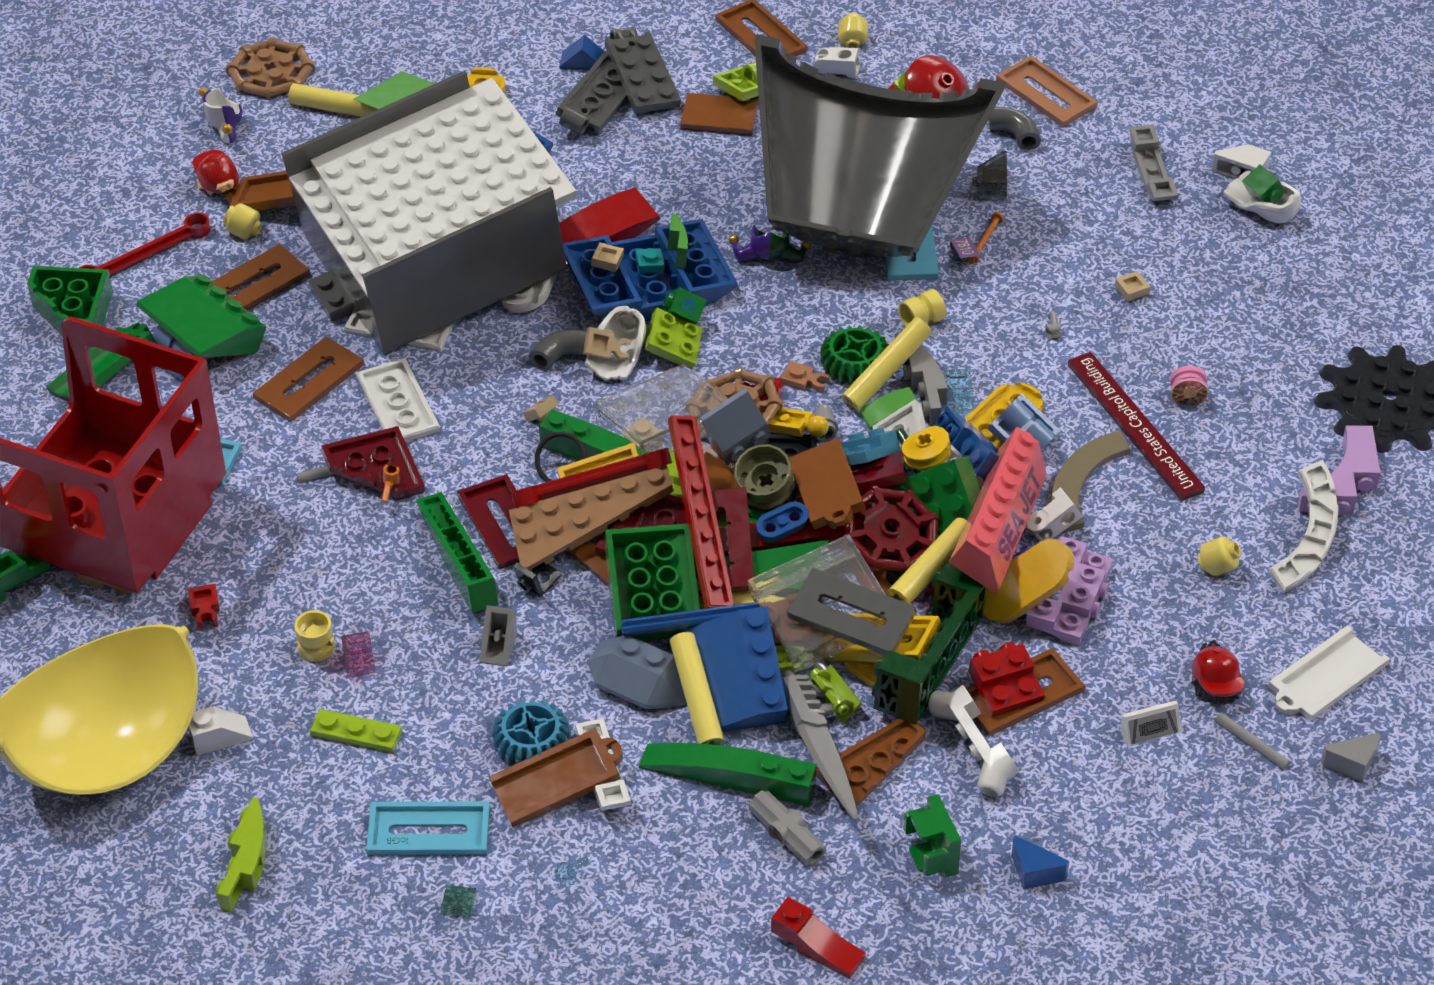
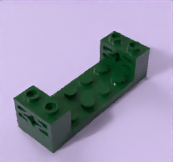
[872,562,987,725]

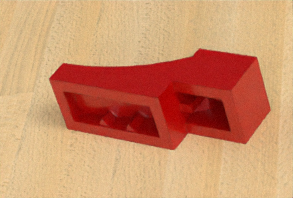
[771,896,866,979]

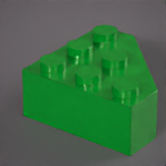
[27,266,113,334]
[886,456,981,536]

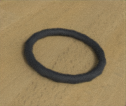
[534,431,586,482]

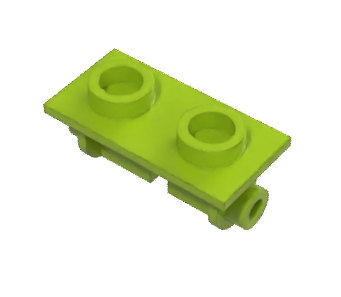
[810,664,862,723]

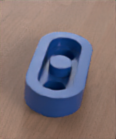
[756,502,809,543]

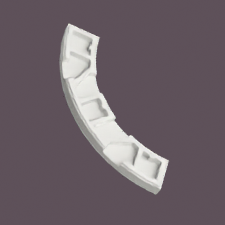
[1268,460,1338,593]

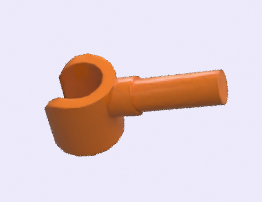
[381,465,399,504]

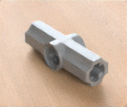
[749,790,826,866]

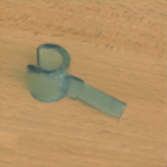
[554,854,592,884]

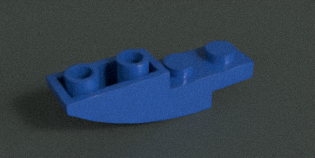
[935,407,999,479]

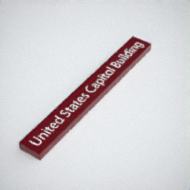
[1068,351,1205,501]

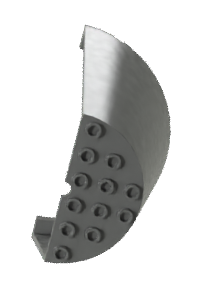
[754,34,1005,258]

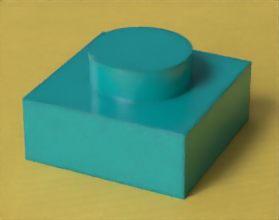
[635,248,664,274]

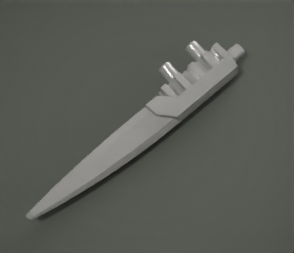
[782,670,858,818]

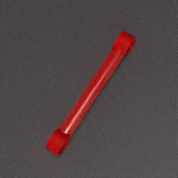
[79,212,211,276]
[510,447,672,508]

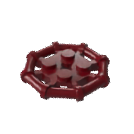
[841,485,940,573]

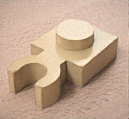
[583,327,631,359]

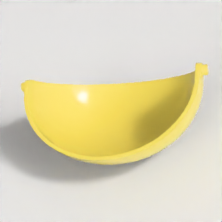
[0,624,198,795]

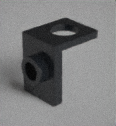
[513,562,562,597]

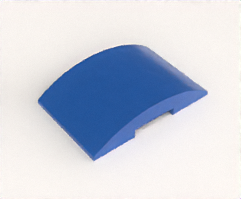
[563,219,738,321]

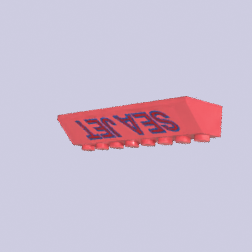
[949,427,1047,594]

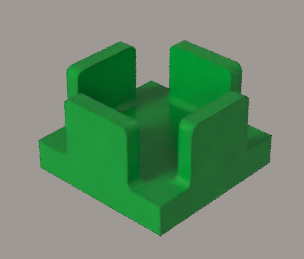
[903,794,961,877]

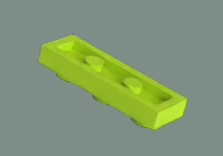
[310,709,402,753]

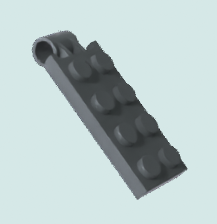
[605,27,681,113]
[556,51,628,135]

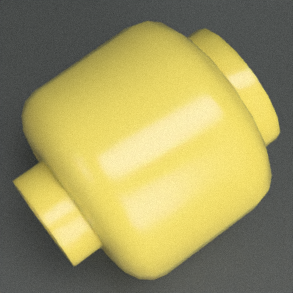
[838,13,868,48]
[223,203,263,240]
[1198,536,1241,576]

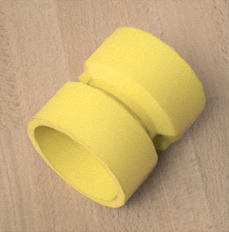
[898,289,947,326]
[294,610,335,662]

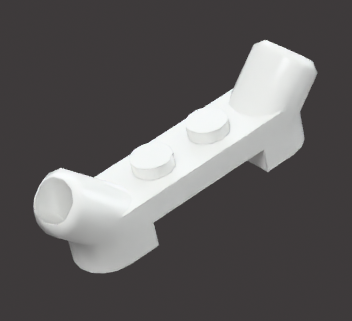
[928,685,1020,797]

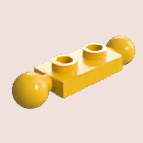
[762,408,829,437]

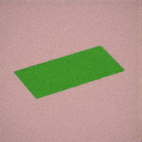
[353,71,435,109]

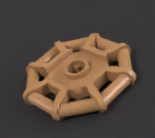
[226,37,315,99]
[686,367,783,439]

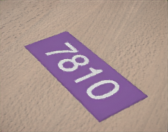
[951,238,980,258]

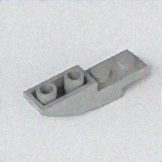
[903,345,948,425]

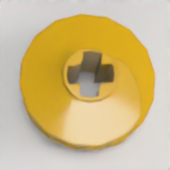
[902,426,951,470]

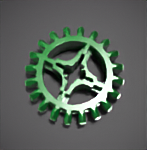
[820,325,889,386]

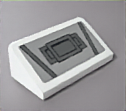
[1120,701,1181,746]

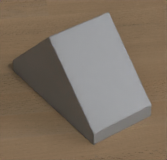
[480,605,517,666]
[1321,733,1381,782]

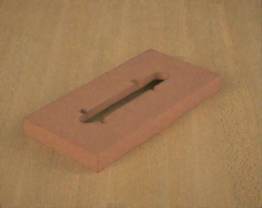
[996,55,1098,127]

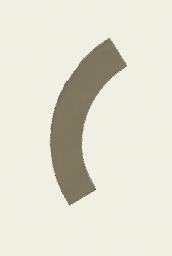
[1051,430,1131,533]

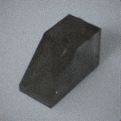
[972,151,1007,201]

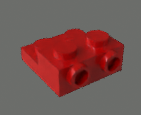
[968,642,1045,717]

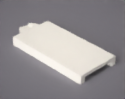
[1268,625,1390,721]

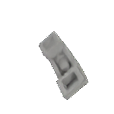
[1129,124,1178,201]

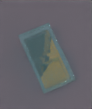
[943,369,975,414]

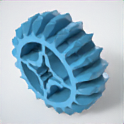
[492,698,571,765]

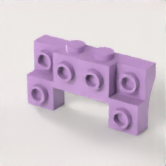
[1026,536,1113,646]

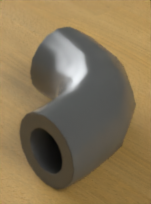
[988,106,1041,149]
[529,329,587,370]

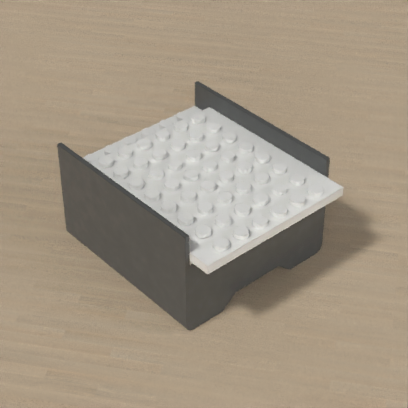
[281,70,577,355]

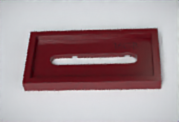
[797,451,906,505]
[457,474,520,569]
[696,487,755,596]

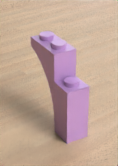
[1298,426,1381,515]

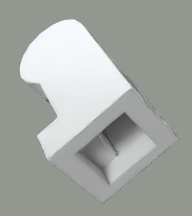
[813,47,860,79]
[1027,487,1083,541]

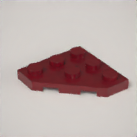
[321,426,425,499]

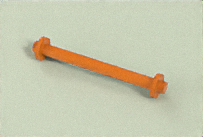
[967,212,1004,263]

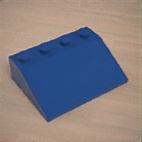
[681,606,788,732]

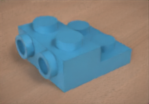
[841,427,901,465]

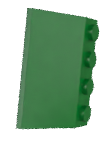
[136,274,267,358]
[605,524,700,643]

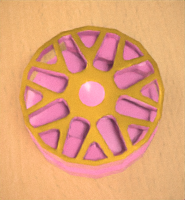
[1170,366,1208,405]

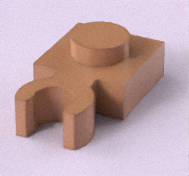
[781,361,830,392]

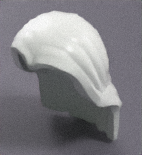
[1223,171,1301,224]
[585,306,647,381]

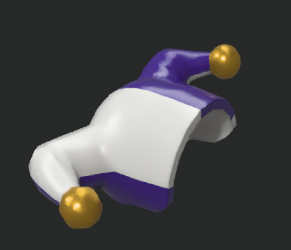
[198,87,243,144]

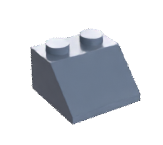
[700,388,771,465]

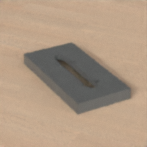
[787,568,916,656]

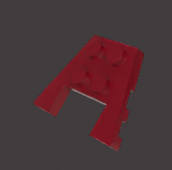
[595,494,697,580]

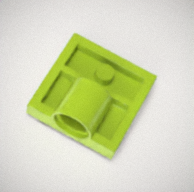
[713,62,758,101]
[643,308,703,369]

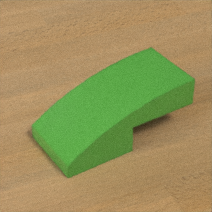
[668,214,688,268]
[859,387,919,430]

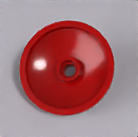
[904,55,969,99]

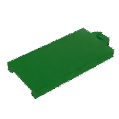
[46,323,155,398]

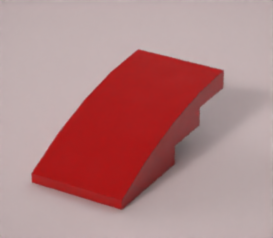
[559,187,661,243]

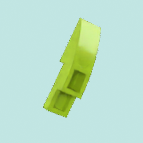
[215,797,266,912]

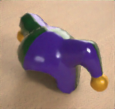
[729,225,811,263]

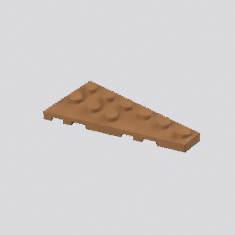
[509,465,674,573]

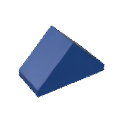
[559,35,605,70]
[1011,835,1069,889]

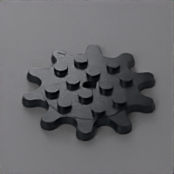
[1314,345,1434,453]

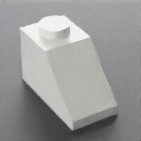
[1212,144,1271,179]
[188,706,253,756]

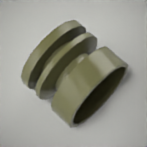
[734,444,797,512]

